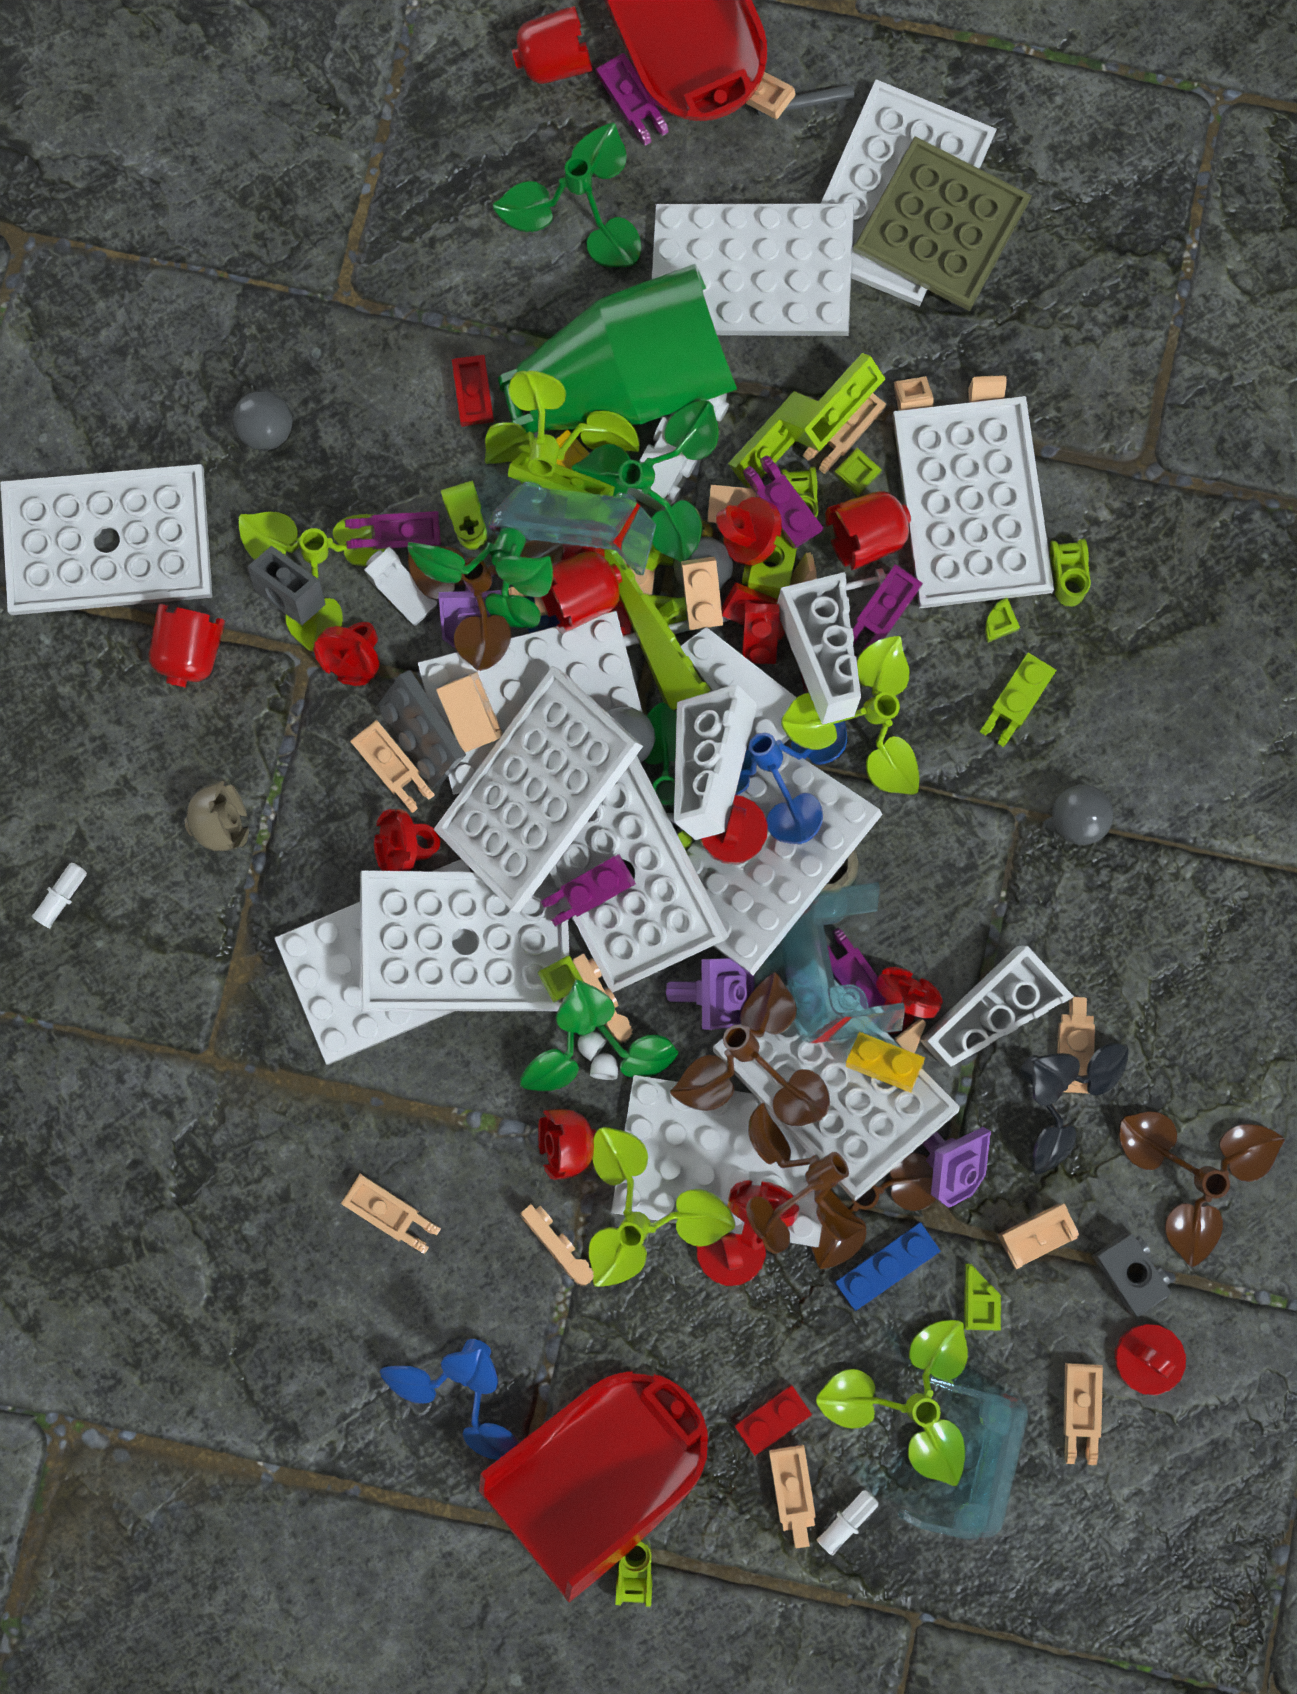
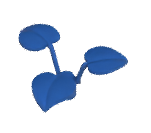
[735,721,847,845]
[379,1339,519,1460]

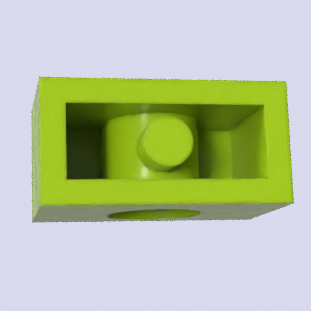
[742,533,797,599]

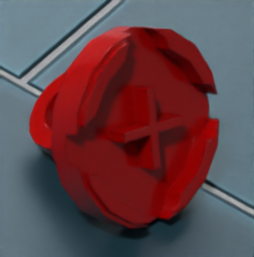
[716,497,782,566]
[313,622,379,686]
[700,795,768,865]
[374,809,440,871]
[876,967,943,1035]
[728,1180,799,1250]
[697,1232,766,1286]
[1115,1324,1186,1395]

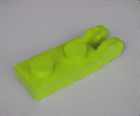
[980,652,1057,747]

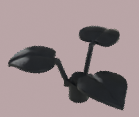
[1020,1042,1129,1175]

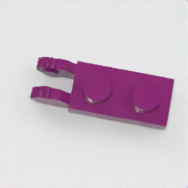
[595,53,669,146]
[743,455,823,549]
[344,511,441,550]
[853,564,923,652]
[540,854,636,926]
[815,927,886,1019]

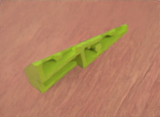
[604,544,711,710]

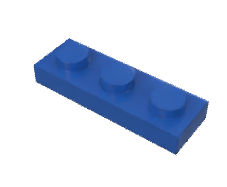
[834,1222,941,1311]

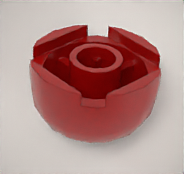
[538,1109,597,1180]

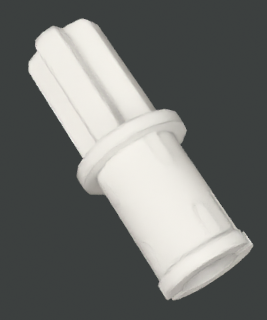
[31,863,87,929]
[816,1490,878,1556]

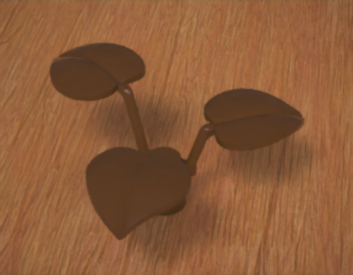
[408,539,564,671]
[670,972,830,1126]
[746,1102,866,1254]
[1119,1111,1285,1267]
[811,1152,936,1269]

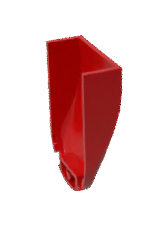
[604,0,767,121]
[479,1371,708,1602]

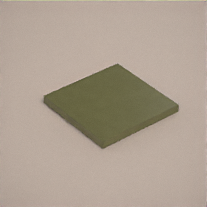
[853,136,1032,311]

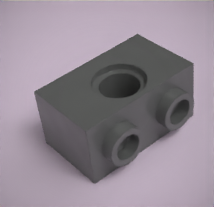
[247,546,326,625]
[1091,1233,1172,1317]

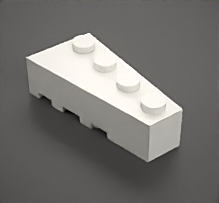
[627,393,729,511]
[777,572,861,725]
[681,627,796,746]
[674,684,757,840]
[920,946,1074,1067]

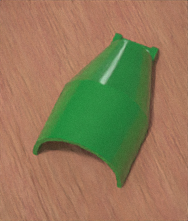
[498,264,737,433]

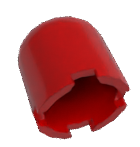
[512,6,592,84]
[825,491,911,570]
[540,551,622,634]
[149,604,226,688]

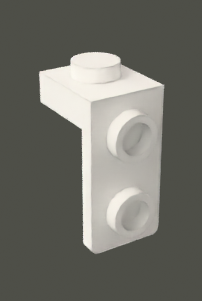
[364,547,438,626]

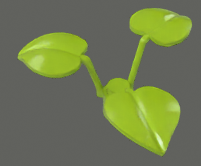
[485,371,640,476]
[239,512,386,651]
[781,636,919,795]
[589,1127,736,1287]
[816,1320,968,1486]

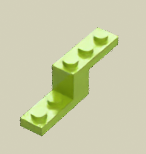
[728,353,885,488]
[508,451,665,571]

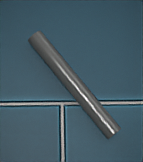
[756,85,854,116]

